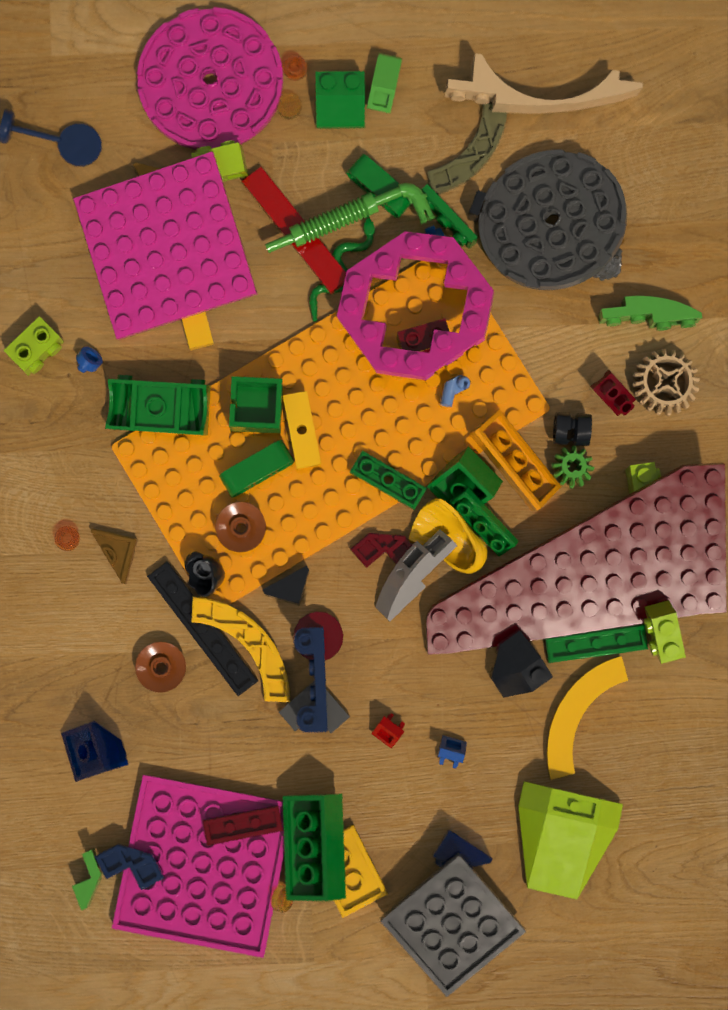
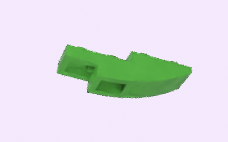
[598,296,702,331]

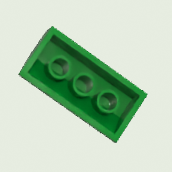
[283,794,346,902]

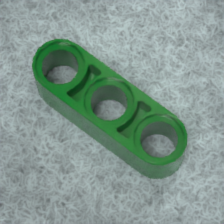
[346,154,410,218]
[219,440,295,498]

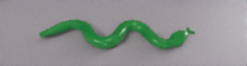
[309,215,375,322]

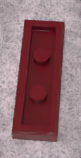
[202,805,283,846]

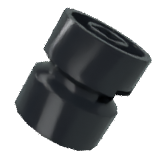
[553,412,592,446]

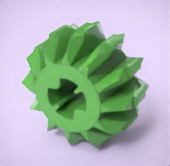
[551,446,594,489]

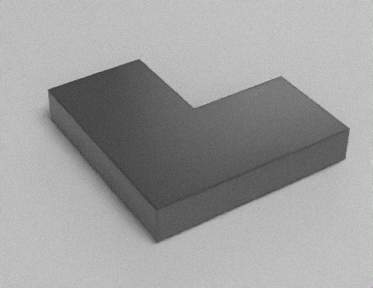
[279,680,350,733]

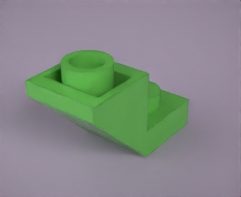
[367,53,402,113]

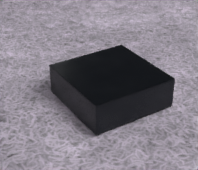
[468,190,486,222]

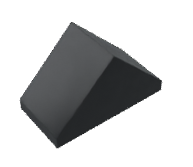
[262,566,310,606]

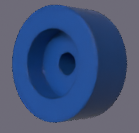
[76,347,103,373]

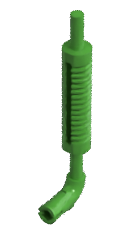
[265,183,435,253]

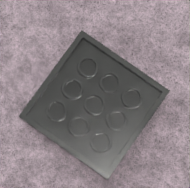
[380,852,526,997]

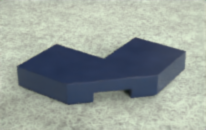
[95,844,165,890]

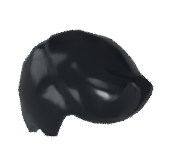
[184,551,225,597]

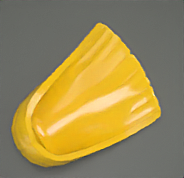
[409,498,487,574]

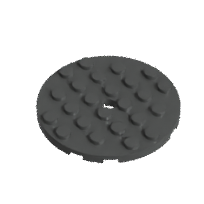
[479,149,627,290]

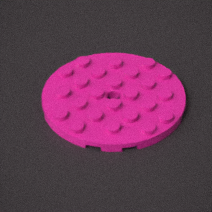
[137,7,283,150]

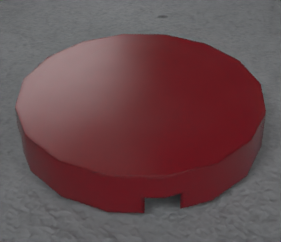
[293,611,344,661]

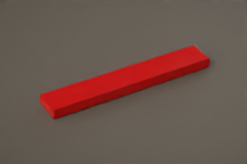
[242,167,346,294]

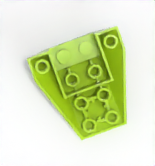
[518,781,623,899]

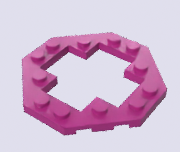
[337,231,494,380]

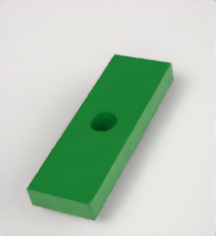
[421,184,478,249]
[350,451,427,510]
[449,487,519,557]

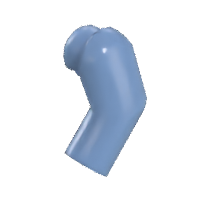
[440,375,470,407]

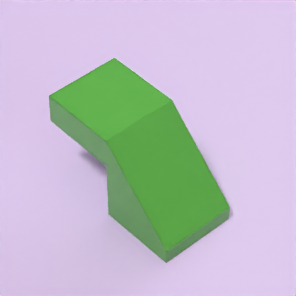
[72,848,103,911]

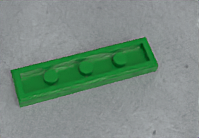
[544,624,648,663]

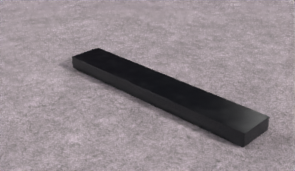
[147,562,258,697]

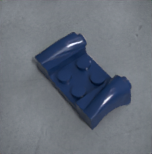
[293,627,328,733]

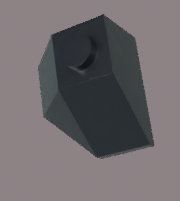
[490,629,553,698]

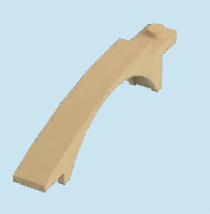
[444,54,643,114]

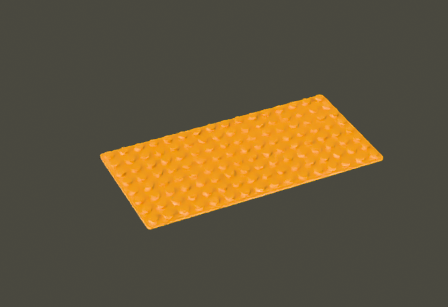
[112,261,550,605]

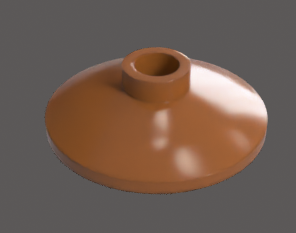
[215,502,266,552]
[135,642,186,693]

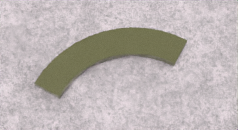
[427,82,507,195]

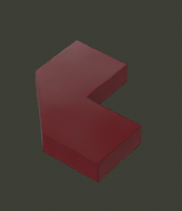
[350,533,412,568]

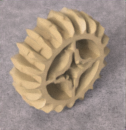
[632,349,700,416]

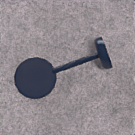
[0,109,102,167]

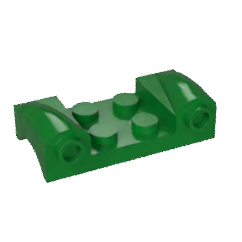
[105,375,211,435]

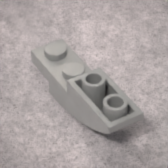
[375,530,457,621]

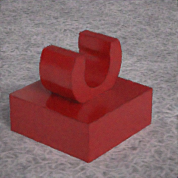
[371,713,405,749]

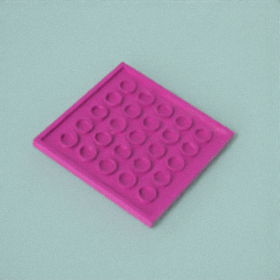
[73,151,258,340]
[112,775,284,958]

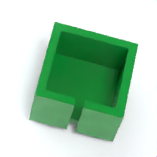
[229,376,283,433]

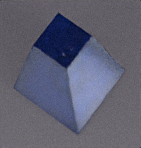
[61,721,129,782]

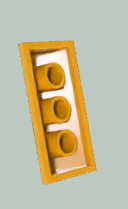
[470,409,561,511]

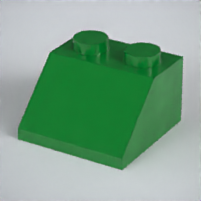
[316,71,365,129]
[427,446,503,504]

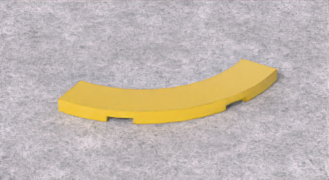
[191,597,290,702]
[546,656,628,780]

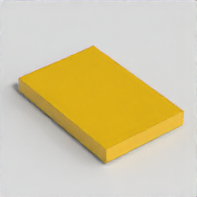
[334,825,388,918]

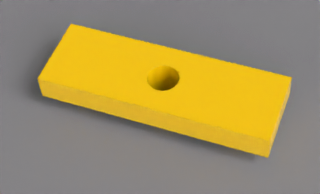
[282,391,321,470]

